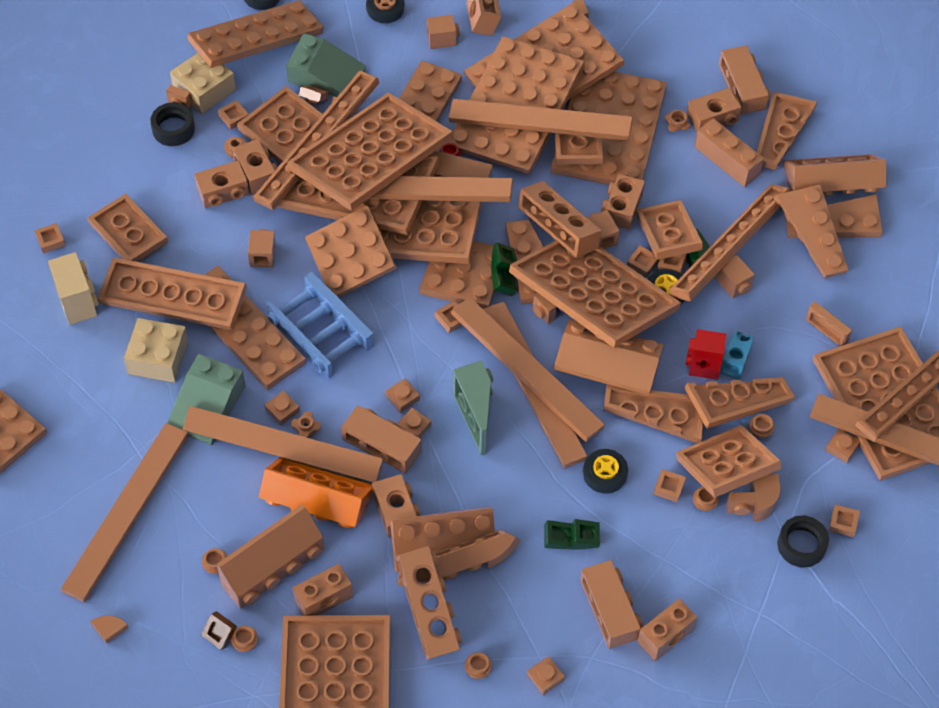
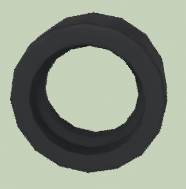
[150,102,195,146]
[777,515,829,568]

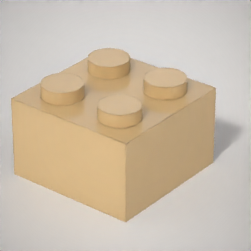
[170,53,236,114]
[48,252,99,325]
[124,318,188,383]

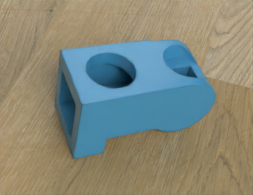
[719,331,754,380]

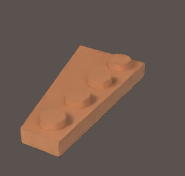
[757,92,817,170]
[774,185,848,278]
[786,194,883,238]
[505,220,543,305]
[685,377,795,428]
[603,384,703,443]
[390,507,495,572]

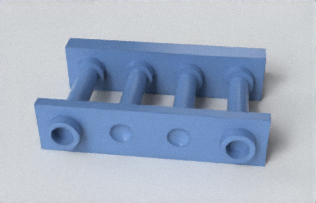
[267,272,374,378]

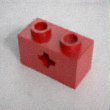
[685,329,727,380]

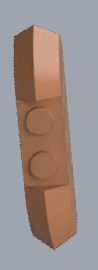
[397,529,521,587]

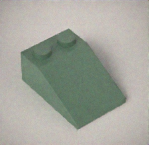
[286,33,366,97]
[167,354,245,445]
[453,360,493,455]

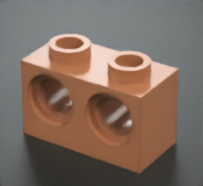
[601,174,645,230]

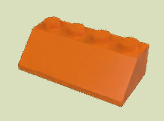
[258,457,373,528]

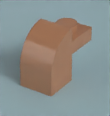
[726,473,780,522]

